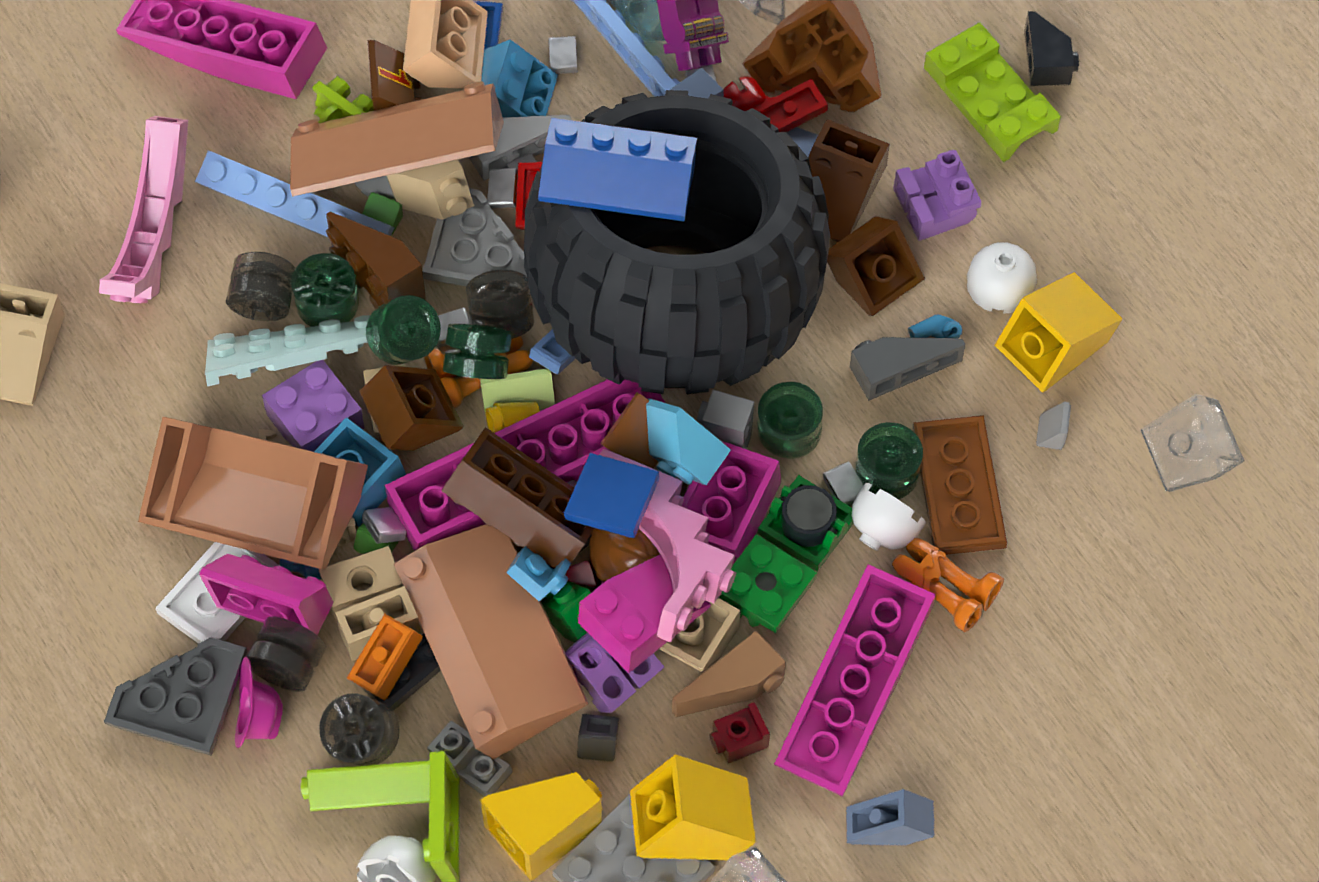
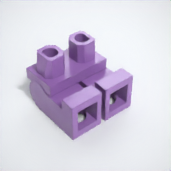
[893,150,982,241]
[565,632,664,713]

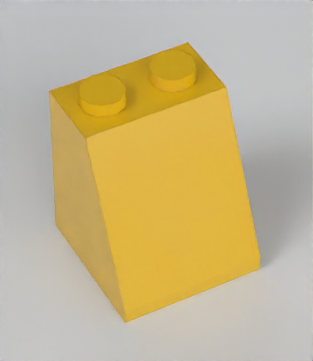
[994,272,1123,393]
[630,754,756,861]
[481,772,603,882]

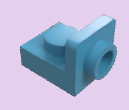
[506,546,571,601]

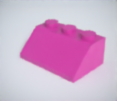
[681,440,782,566]
[199,553,334,640]

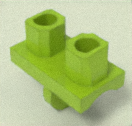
[312,76,374,123]

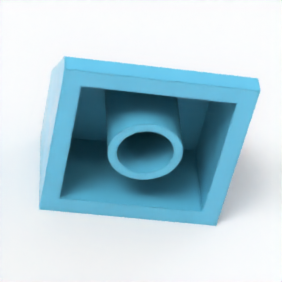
[646,398,731,485]

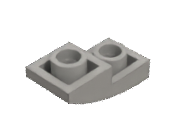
[427,721,513,797]

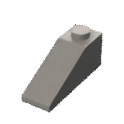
[469,115,572,181]

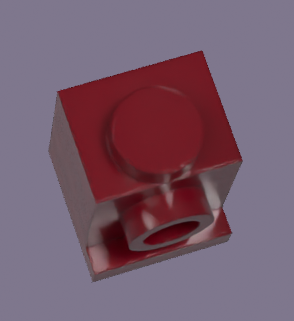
[709,702,770,764]

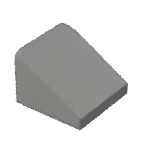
[1036,402,1071,450]

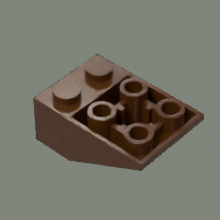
[808,119,890,242]
[326,211,426,317]

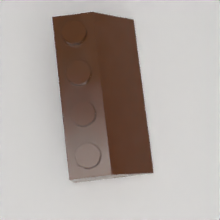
[441,427,594,568]

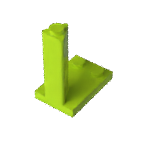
[301,751,460,882]

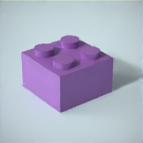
[262,360,365,452]

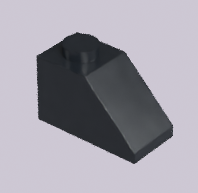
[1024,11,1079,86]

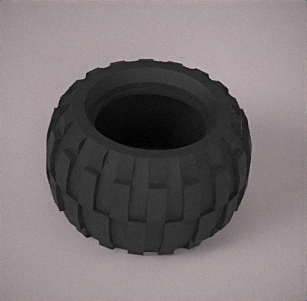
[524,90,830,395]

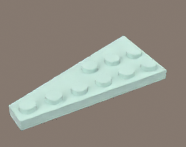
[205,311,420,386]

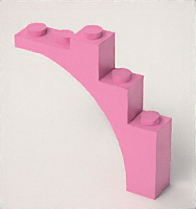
[99,116,188,303]
[599,449,736,642]

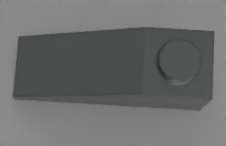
[850,337,966,401]

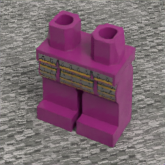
[656,0,729,71]

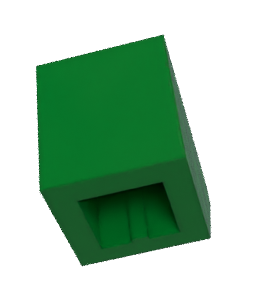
[541,581,591,643]

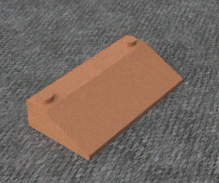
[290,82,504,197]
[138,416,368,570]
[394,524,589,759]

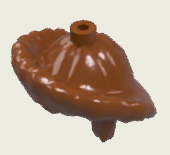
[589,528,661,582]

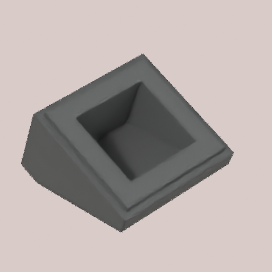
[577,714,619,762]

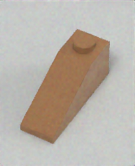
[672,631,786,717]

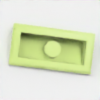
[480,368,555,416]

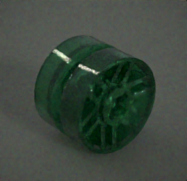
[291,253,359,327]
[366,295,441,365]
[442,323,512,379]
[757,382,823,459]
[855,422,923,499]

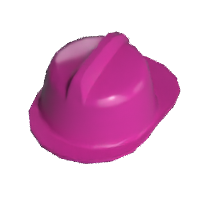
[235,657,283,748]

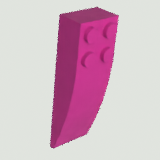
[116,0,327,99]
[774,564,936,797]

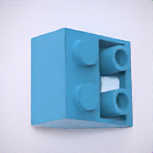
[481,39,558,118]

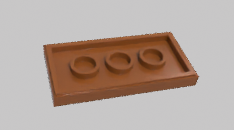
[913,415,1007,555]

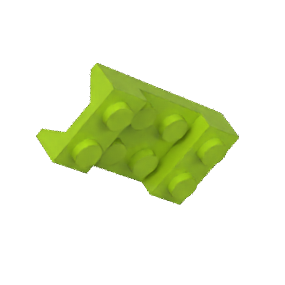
[924,22,1061,163]

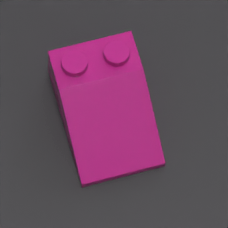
[578,555,711,673]

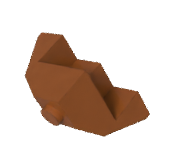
[742,0,882,113]

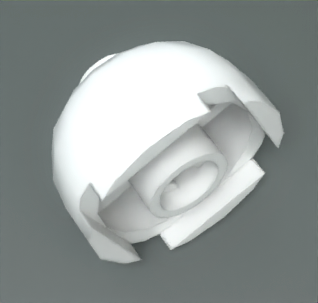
[967,242,1037,313]
[852,483,926,551]
[356,836,435,882]

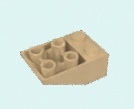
[0,283,65,406]

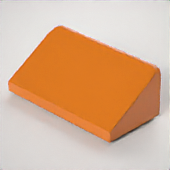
[347,614,423,700]

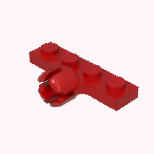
[723,76,828,132]

